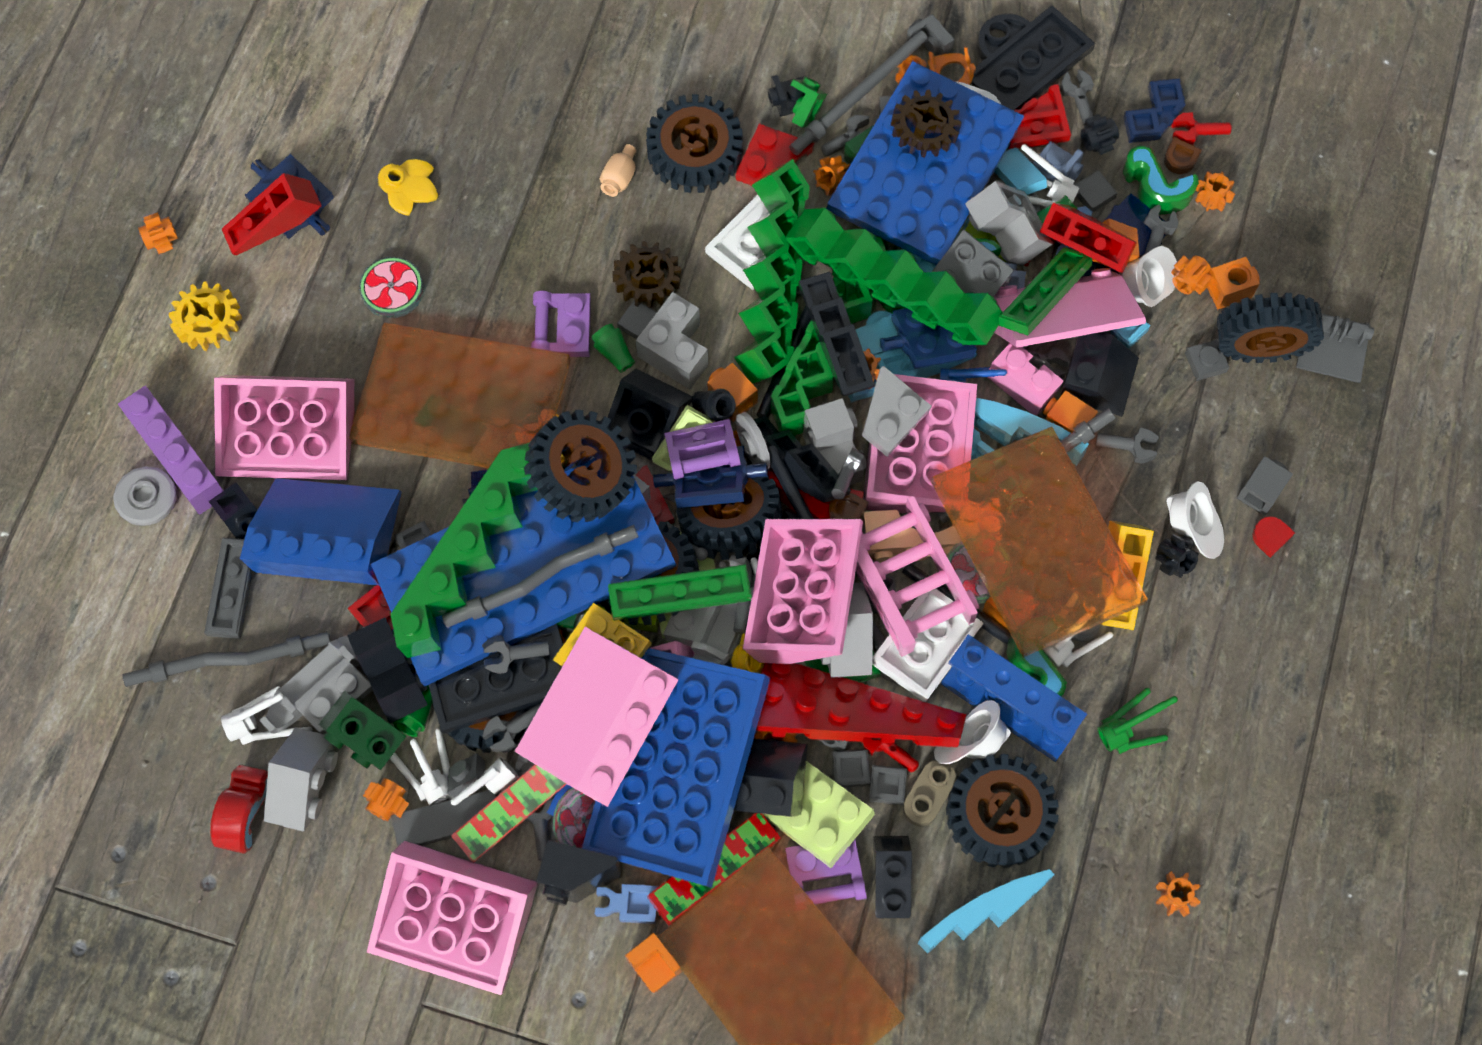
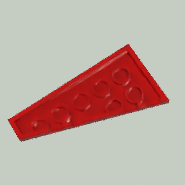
[756,663,967,748]

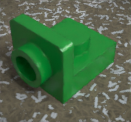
[791,77,827,128]

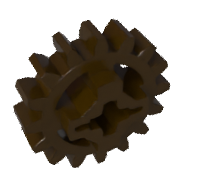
[890,89,962,158]
[612,241,682,308]

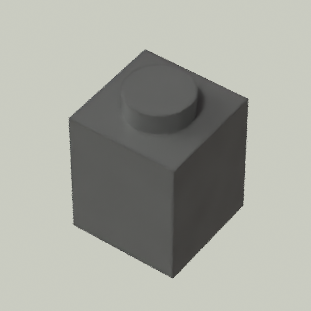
[1237,456,1293,516]

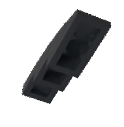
[798,271,875,397]
[753,416,851,503]

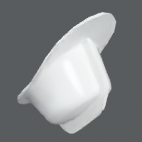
[1122,246,1177,307]
[1166,481,1224,559]
[934,700,1011,764]

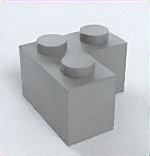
[965,181,1053,266]
[635,292,708,389]
[803,398,867,485]
[821,582,873,677]
[264,727,338,832]

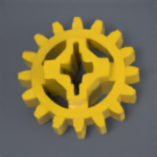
[168,281,242,351]

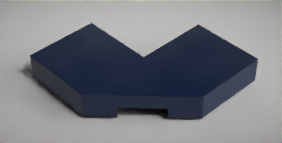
[1123,78,1186,143]

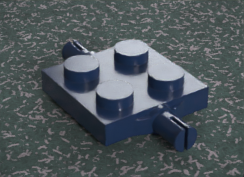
[245,154,335,239]
[880,308,977,369]
[653,446,768,508]

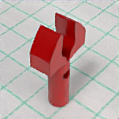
[1171,112,1232,145]
[861,737,919,773]

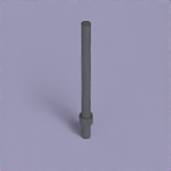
[789,30,928,155]

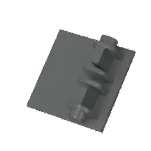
[932,230,1014,297]
[1296,314,1374,383]

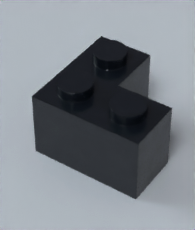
[347,617,428,724]

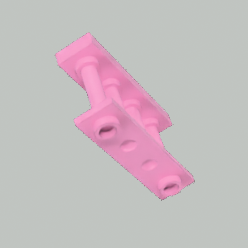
[856,495,979,657]

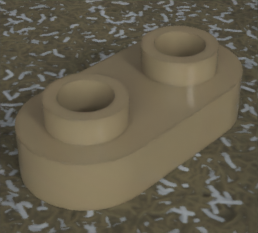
[903,760,956,827]

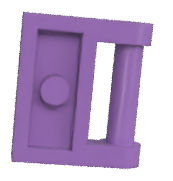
[531,291,591,357]
[664,419,741,480]
[785,840,867,911]

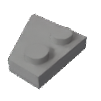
[862,366,932,457]

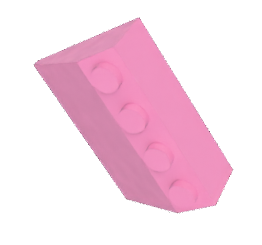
[994,268,1146,347]
[863,374,977,513]
[214,375,354,480]
[743,519,863,664]
[515,627,679,807]
[367,841,537,995]

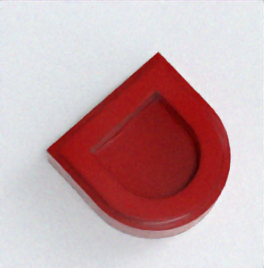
[1252,517,1295,558]

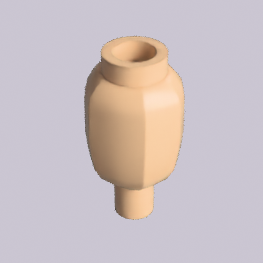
[600,144,636,196]

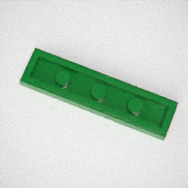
[999,247,1092,336]
[608,564,752,621]

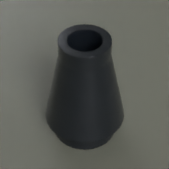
[691,389,736,421]

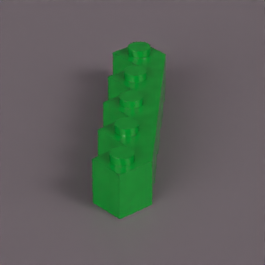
[734,159,810,384]
[785,208,1003,345]
[771,237,886,436]
[391,443,537,658]

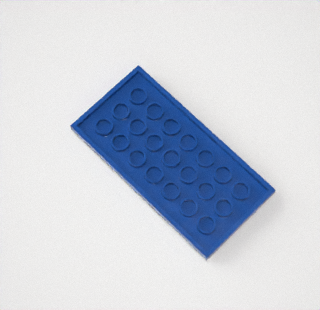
[371,458,677,686]

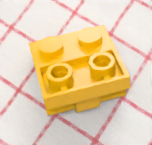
[553,603,652,667]

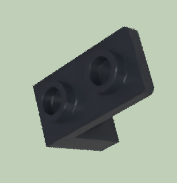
[873,836,912,918]

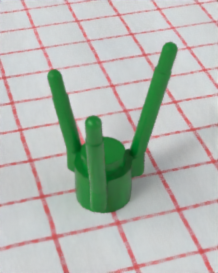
[1097,688,1178,754]

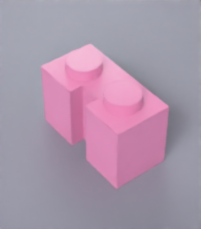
[988,343,1064,416]

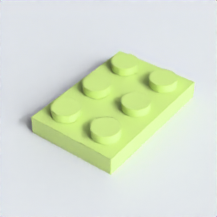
[763,761,875,868]

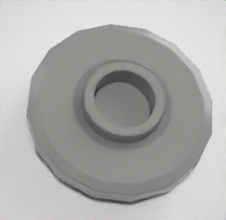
[736,412,770,469]
[113,466,177,526]

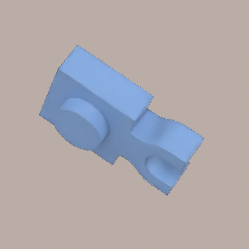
[595,884,658,924]

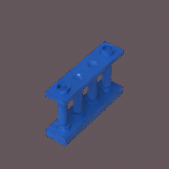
[941,634,1087,762]

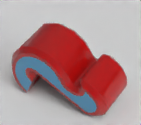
[210,764,268,854]

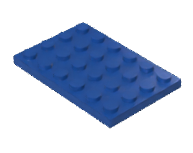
[826,61,1024,265]
[582,648,770,888]

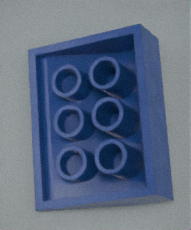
[240,478,402,586]

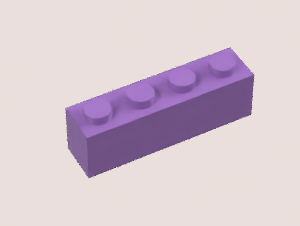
[118,385,223,515]

